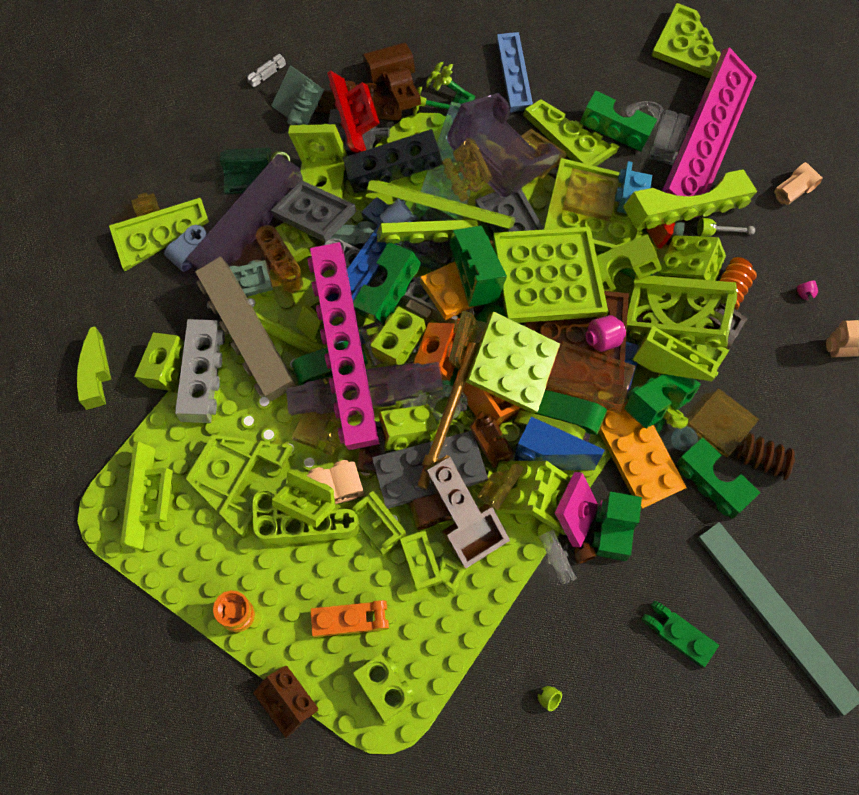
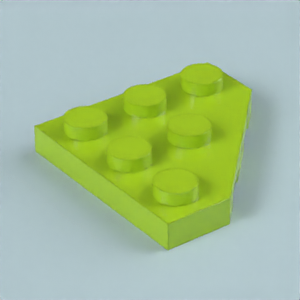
[652,3,721,78]

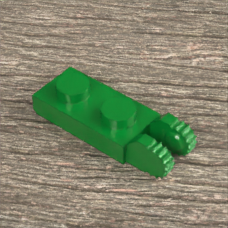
[641,601,719,668]

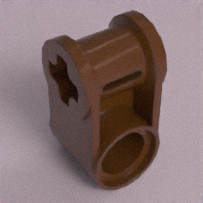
[408,494,451,530]

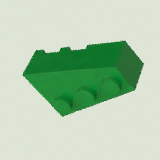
[449,226,507,307]

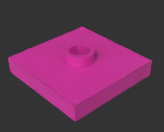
[555,472,599,548]

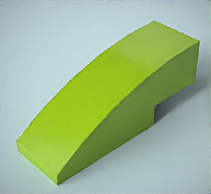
[77,327,111,410]

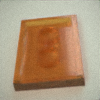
[546,341,636,414]

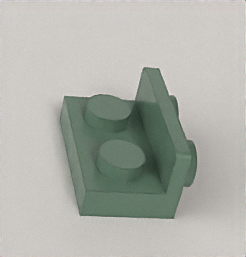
[230,260,273,297]

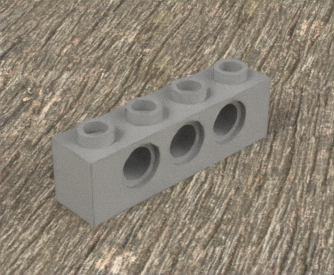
[175,319,225,423]

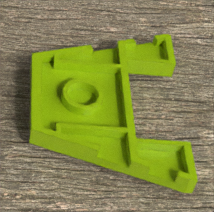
[186,434,293,537]

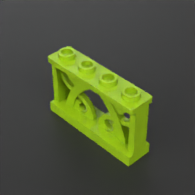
[626,275,737,348]

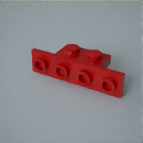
[327,70,380,153]

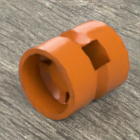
[213,590,255,633]

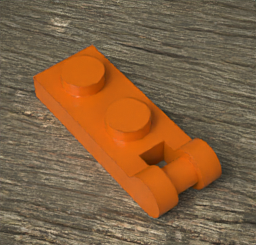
[311,600,389,638]

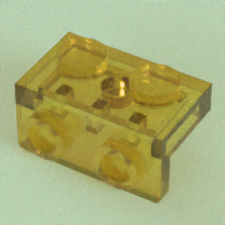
[446,311,487,369]

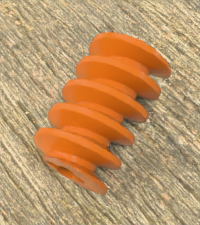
[719,257,757,310]

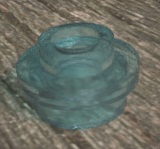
[671,426,698,451]

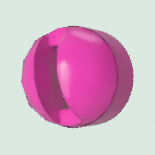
[796,281,818,300]

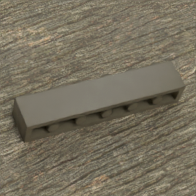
[195,257,297,401]

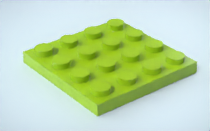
[544,158,642,252]
[493,227,608,323]

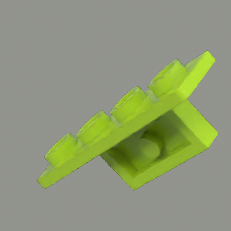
[121,442,173,550]

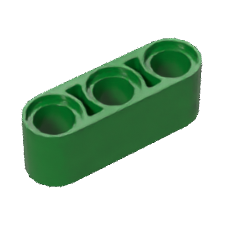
[291,341,368,388]
[534,390,607,435]

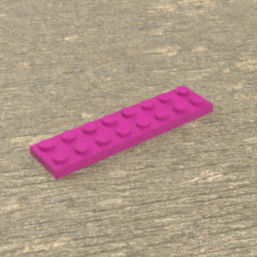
[662,47,757,218]

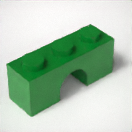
[580,90,657,152]
[353,242,421,326]
[624,374,701,429]
[676,437,761,519]

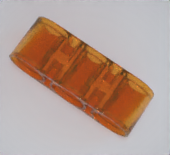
[256,225,303,293]

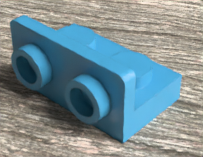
[614,161,652,214]

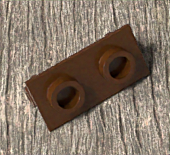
[469,411,514,468]

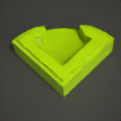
[439,557,466,594]

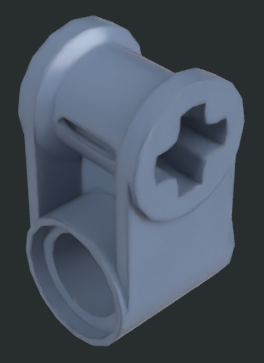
[380,198,418,223]
[164,225,211,272]

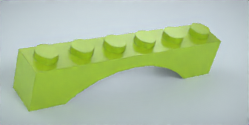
[623,169,757,230]

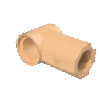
[774,162,823,205]

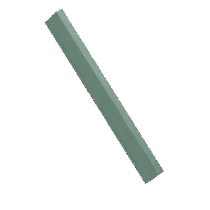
[697,522,859,716]

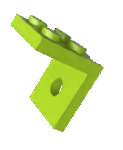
[288,124,348,199]
[487,461,571,535]

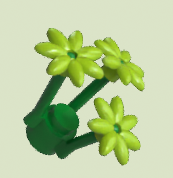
[413,62,475,116]

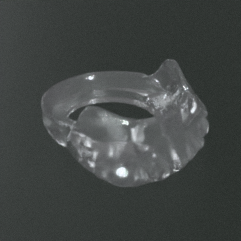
[626,101,664,128]
[428,385,468,421]

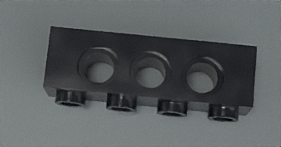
[343,129,443,193]

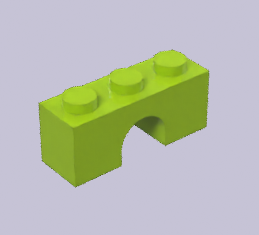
[597,234,662,291]

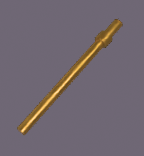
[417,342,478,490]

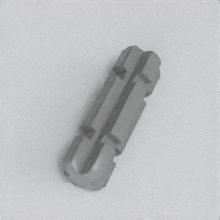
[246,54,286,87]

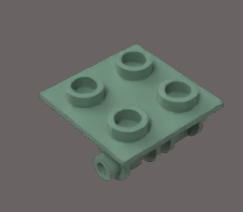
[271,66,325,125]

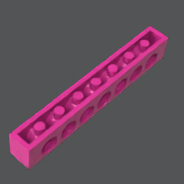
[308,242,379,450]

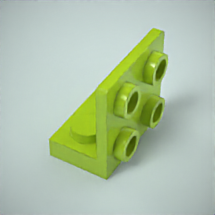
[659,235,726,281]

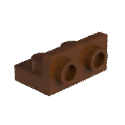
[253,666,318,738]

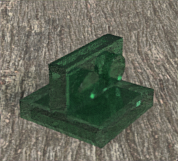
[220,148,272,194]

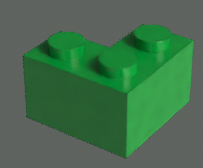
[592,492,642,561]

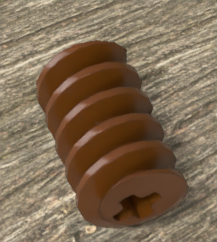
[735,433,795,481]

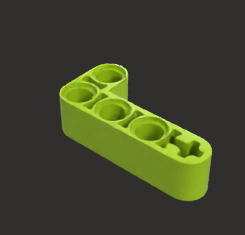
[253,489,360,545]

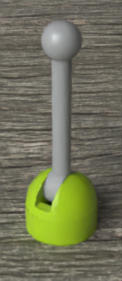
[697,218,755,237]

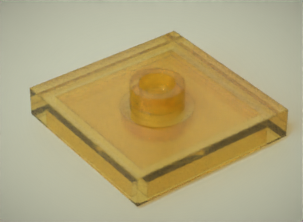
[562,168,619,221]
[687,388,759,458]

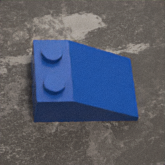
[514,417,604,470]

